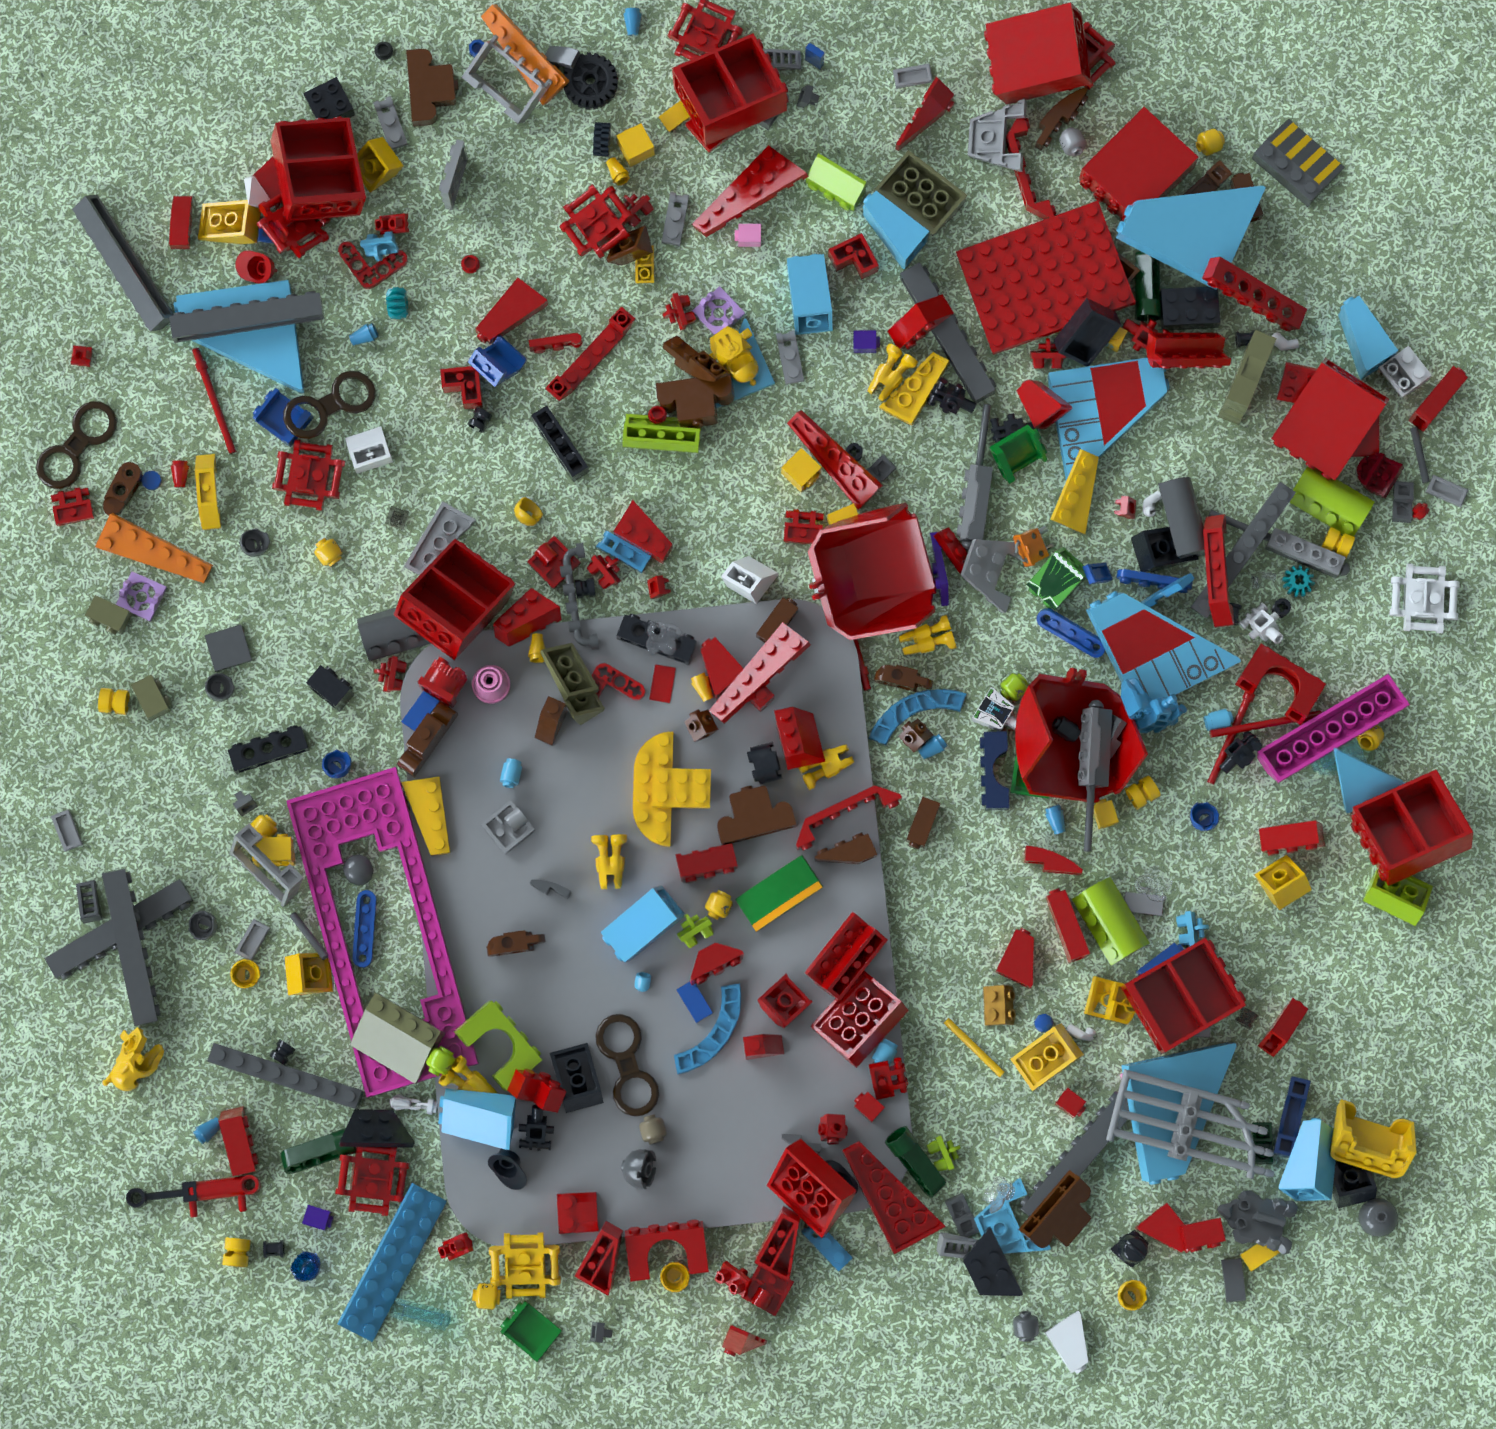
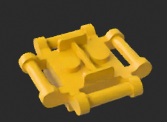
[489,1232,561,1299]

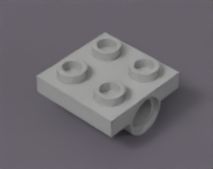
[481,799,535,854]

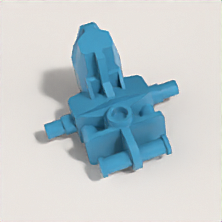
[1121,678,1187,733]

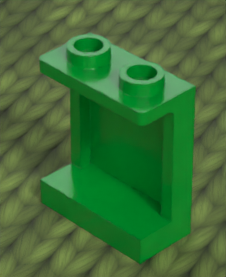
[989,425,1048,484]
[500,1301,562,1362]

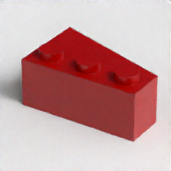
[887,294,954,350]
[613,500,673,564]
[493,588,562,647]
[1259,820,1325,856]
[675,843,738,883]
[218,1106,259,1176]
[754,1206,800,1281]
[574,1221,623,1296]

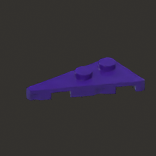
[930,532,949,607]

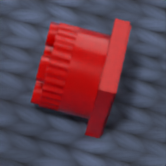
[417,657,468,708]

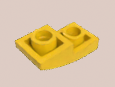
[658,100,690,132]
[635,245,654,283]
[1240,1244,1280,1271]

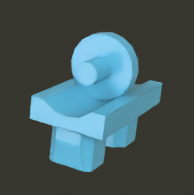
[360,231,399,261]
[1176,911,1209,946]

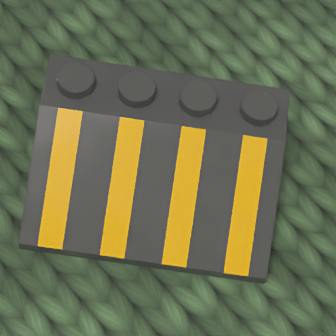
[1252,119,1345,207]

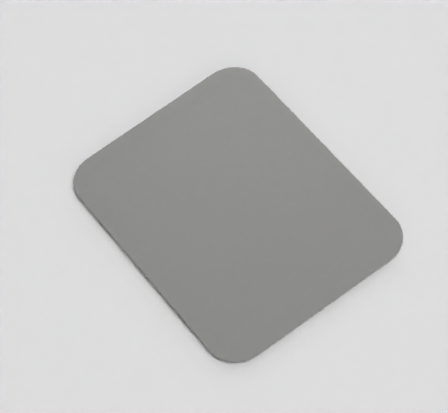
[400,599,912,1246]

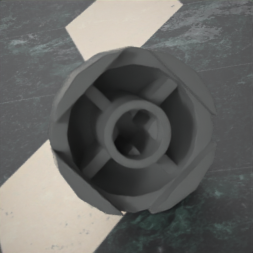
[621,1149,656,1189]
[1358,1198,1398,1237]

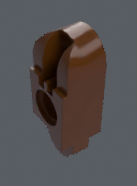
[102,462,143,516]
[874,665,933,692]
[486,930,546,957]

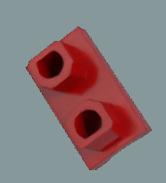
[619,194,654,227]
[375,213,409,235]
[663,292,696,330]
[1030,338,1066,369]
[587,555,621,589]
[374,656,407,692]
[438,1232,474,1261]
[715,1261,752,1298]

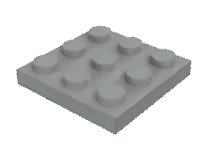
[439,139,468,210]

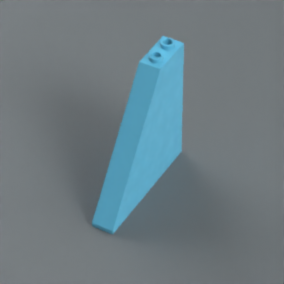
[1116,186,1266,290]
[174,280,305,393]
[1121,1042,1236,1185]

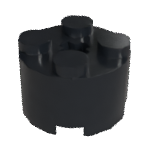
[747,741,783,785]

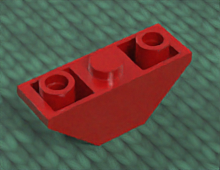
[690,943,744,985]

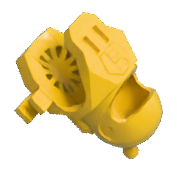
[709,326,759,386]
[102,1027,164,1091]

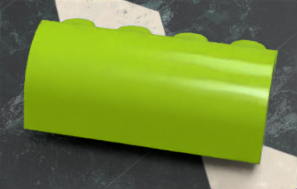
[622,414,701,453]
[1289,466,1375,536]
[1072,877,1150,966]

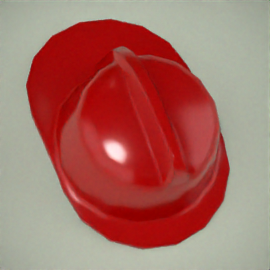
[235,251,278,284]

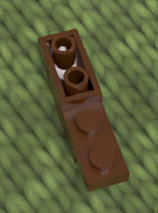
[1035,87,1089,151]
[663,336,729,382]

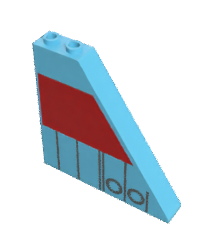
[1048,357,1170,481]
[1086,591,1241,700]

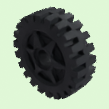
[564,52,618,110]

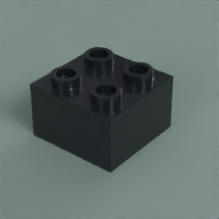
[303,77,355,119]
[306,665,354,712]

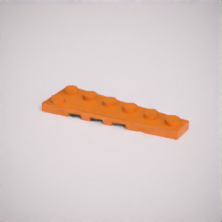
[481,4,570,105]
[95,513,213,583]

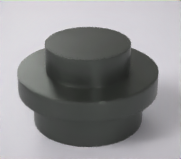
[374,42,393,60]

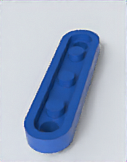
[1116,569,1193,593]
[1036,608,1105,658]
[352,890,377,968]

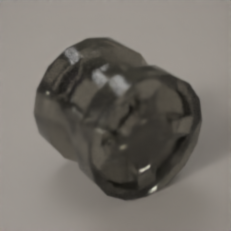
[1234,1007,1259,1030]

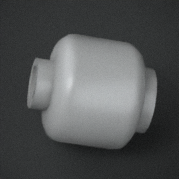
[1059,127,1087,156]

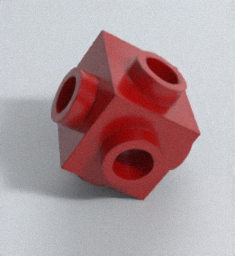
[818,1114,848,1145]

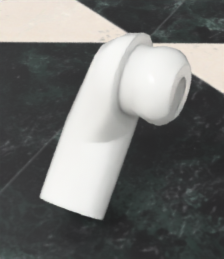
[1272,332,1299,351]
[1143,490,1162,517]
[1066,1024,1096,1041]

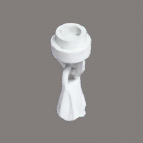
[390,1094,437,1115]

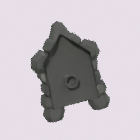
[1217,1190,1298,1255]

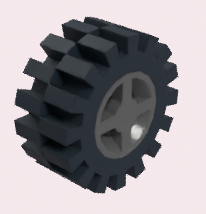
[593,122,611,157]

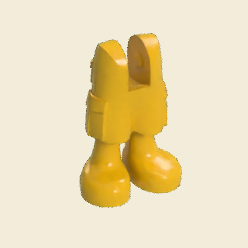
[867,343,918,401]
[899,614,957,655]
[798,744,855,790]
[591,834,627,890]
[439,1055,498,1094]

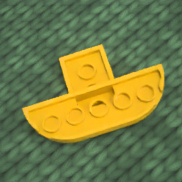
[633,731,711,847]

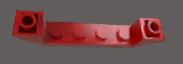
[1006,118,1056,220]
[545,306,636,401]
[1203,514,1234,628]
[796,785,902,851]

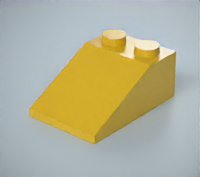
[198,200,261,244]
[1010,1023,1084,1091]

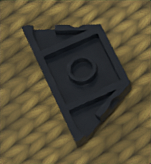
[339,1109,415,1148]
[963,1226,1023,1296]

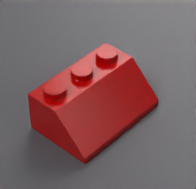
[774,707,825,770]

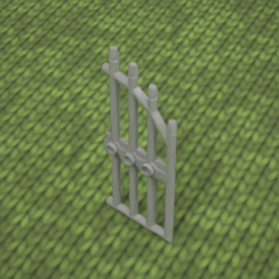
[1106,1069,1274,1179]

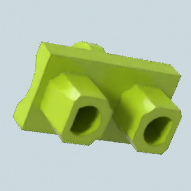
[677,914,714,948]
[926,1136,961,1172]

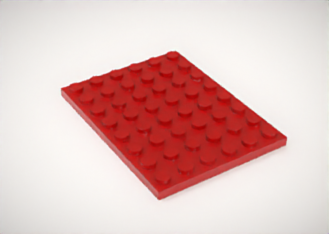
[956,200,1136,355]

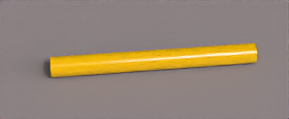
[944,1018,1004,1078]

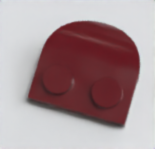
[1357,453,1404,499]

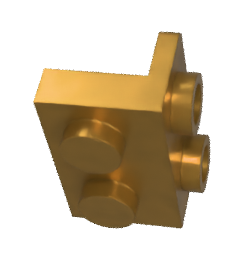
[983,985,1016,1026]

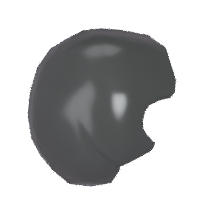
[239,528,270,557]
[205,673,235,702]
[343,854,374,886]
[188,910,218,940]

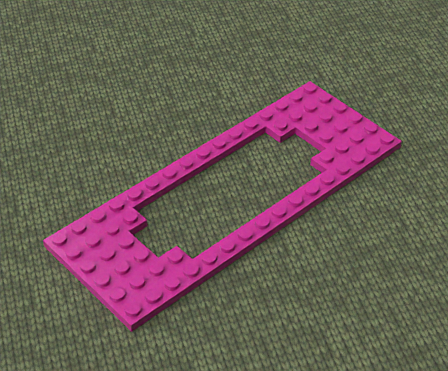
[286,767,479,1098]

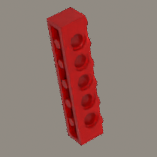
[1202,257,1307,332]

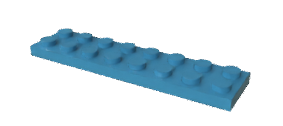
[337,1183,447,1342]

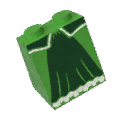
[1026,547,1087,610]

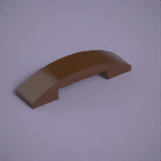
[1183,160,1232,195]

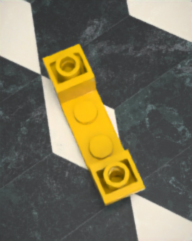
[195,454,221,530]

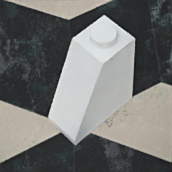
[1044,1311,1088,1374]

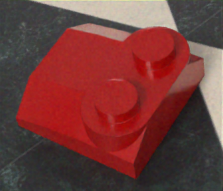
[758,974,813,1028]
[557,1192,599,1234]

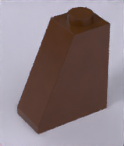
[535,696,568,746]

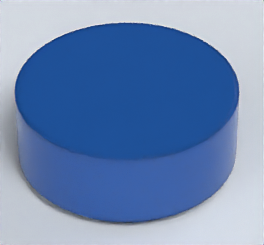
[142,471,162,490]

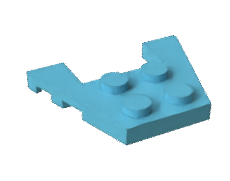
[974,1178,1051,1254]

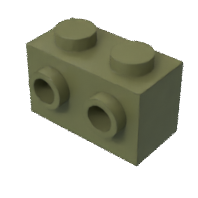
[85,595,132,635]
[131,675,172,722]

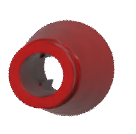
[170,460,189,488]

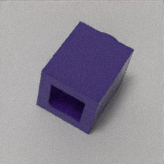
[853,330,880,353]
[302,1205,334,1231]

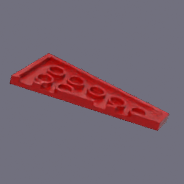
[692,145,809,237]
[842,1141,946,1254]

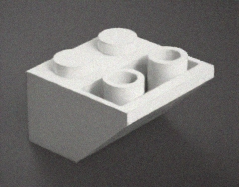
[1378,346,1432,398]
[345,426,393,474]
[721,556,779,604]

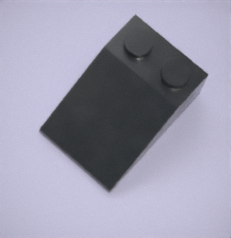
[1131,527,1199,573]
[550,1043,604,1113]
[1332,1160,1377,1209]

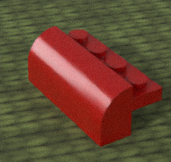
[1147,333,1231,369]
[804,912,888,1001]

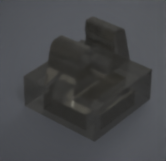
[385,506,409,530]

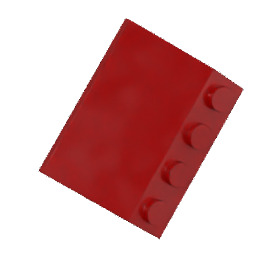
[810,971,909,1068]
[766,1138,856,1238]

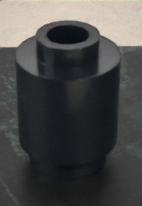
[1051,716,1081,743]

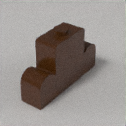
[406,49,459,127]
[656,373,734,429]
[397,702,458,778]
[717,785,797,845]
[1018,1170,1091,1248]

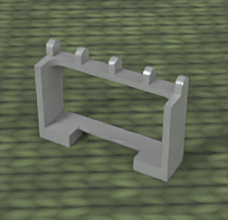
[462,35,552,124]
[229,824,304,908]

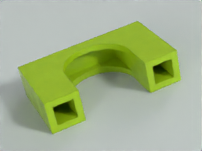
[454,1001,542,1091]

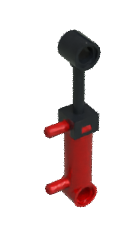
[126,1175,261,1218]

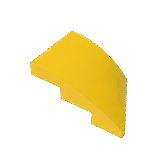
[1084,976,1135,1025]

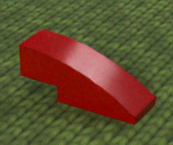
[169,196,192,249]
[1024,845,1083,875]

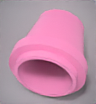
[472,665,510,704]

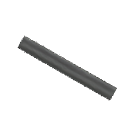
[1410,427,1430,483]
[290,912,329,960]

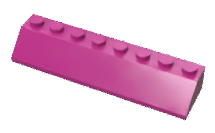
[1257,674,1410,783]

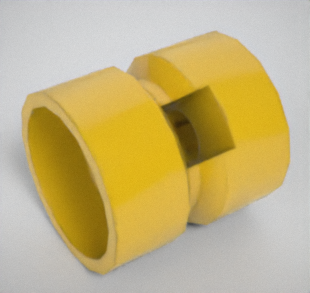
[1321,527,1355,560]
[98,688,130,715]
[1125,775,1161,810]
[222,1237,251,1268]

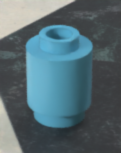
[1204,708,1233,731]
[500,758,522,788]
[872,1039,898,1066]

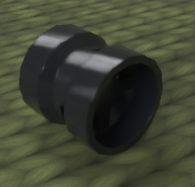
[467,407,493,433]
[575,578,596,599]
[269,1039,296,1065]

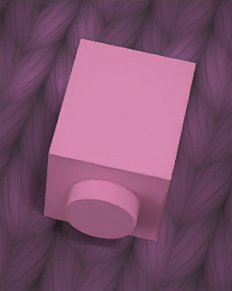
[735,224,761,247]

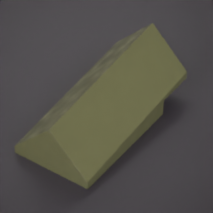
[540,643,605,725]

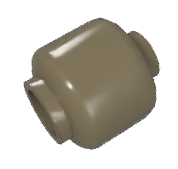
[639,1114,667,1145]

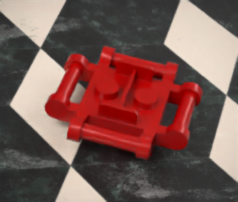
[667,0,744,60]
[1069,22,1116,91]
[559,184,634,259]
[256,193,331,258]
[272,439,345,511]
[335,1147,410,1216]

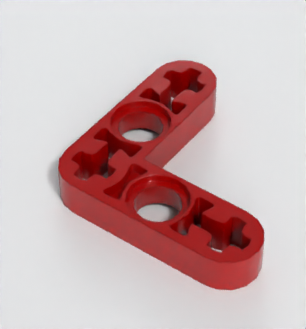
[338,242,408,289]
[591,663,645,701]

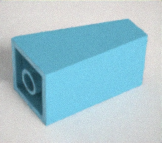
[863,191,929,270]
[787,254,833,335]
[1338,295,1398,380]
[601,886,685,962]
[438,1088,516,1150]
[1279,1118,1336,1201]

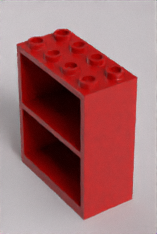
[984,2,1092,104]
[672,33,789,146]
[1079,107,1199,221]
[270,116,366,222]
[1271,357,1389,480]
[394,539,516,661]
[1351,769,1473,886]
[1121,937,1246,1055]

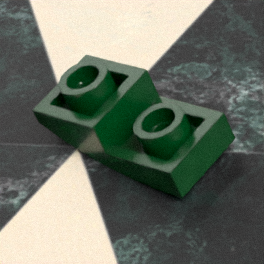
[1252,1122,1273,1164]

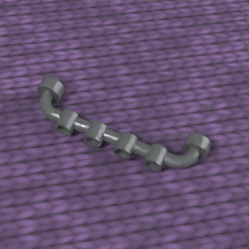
[560,542,599,650]

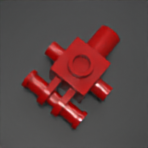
[1122,318,1170,352]

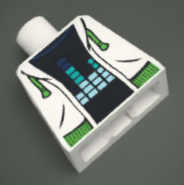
[971,687,1016,732]

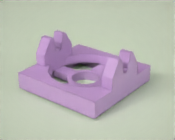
[692,286,745,335]
[116,572,167,622]

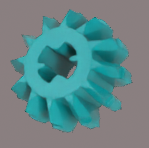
[386,287,409,319]
[1282,565,1315,598]

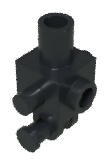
[926,377,976,414]
[990,413,1038,443]
[1219,731,1262,774]
[518,1104,554,1151]

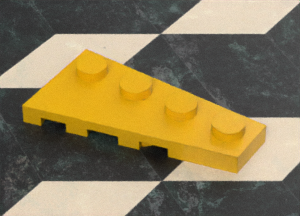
[879,352,950,426]
[1050,449,1099,534]
[401,777,450,856]

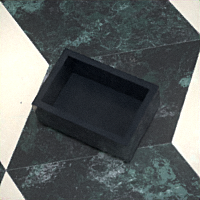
[1160,286,1220,330]
[1054,298,1122,367]

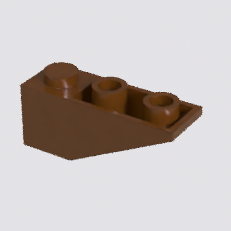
[814,832,877,864]

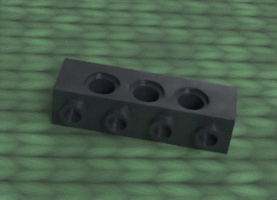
[531,405,589,482]
[616,614,697,665]
[228,725,310,774]

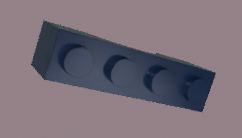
[979,731,1009,811]
[1274,1076,1311,1158]

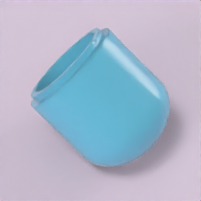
[634,972,652,992]

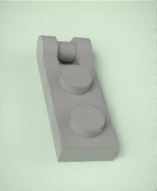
[373,96,408,150]
[661,192,689,246]
[776,330,804,385]

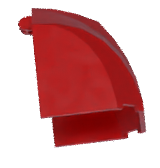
[808,503,937,640]
[1015,668,1148,803]

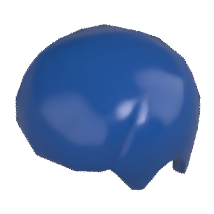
[322,749,352,779]
[1190,802,1219,831]

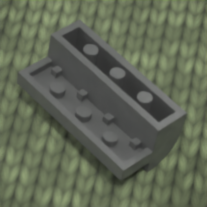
[1158,477,1205,559]
[357,608,431,661]

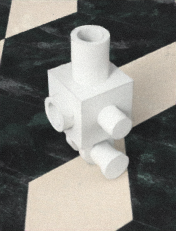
[1239,602,1283,644]

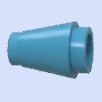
[623,8,642,36]
[349,323,379,346]
[918,734,948,760]
[1045,805,1066,834]
[193,1117,220,1144]

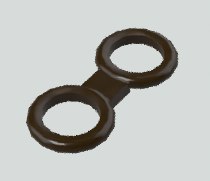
[283,370,376,439]
[36,401,117,489]
[595,1014,659,1117]

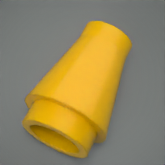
[606,157,630,186]
[528,633,545,663]
[691,672,714,702]

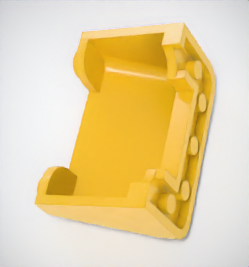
[1330,1099,1417,1178]

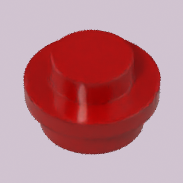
[461,255,480,274]
[648,406,667,424]
[1412,502,1430,520]

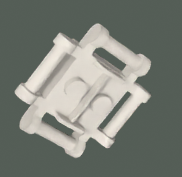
[1389,564,1460,634]

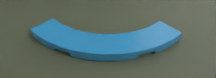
[1141,573,1195,608]
[868,689,966,745]
[674,983,741,1075]

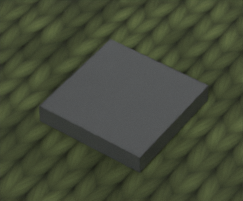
[204,624,252,672]

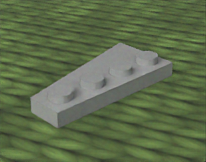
[404,501,476,575]

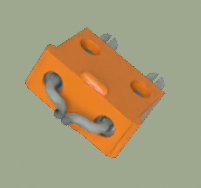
[1013,526,1055,567]

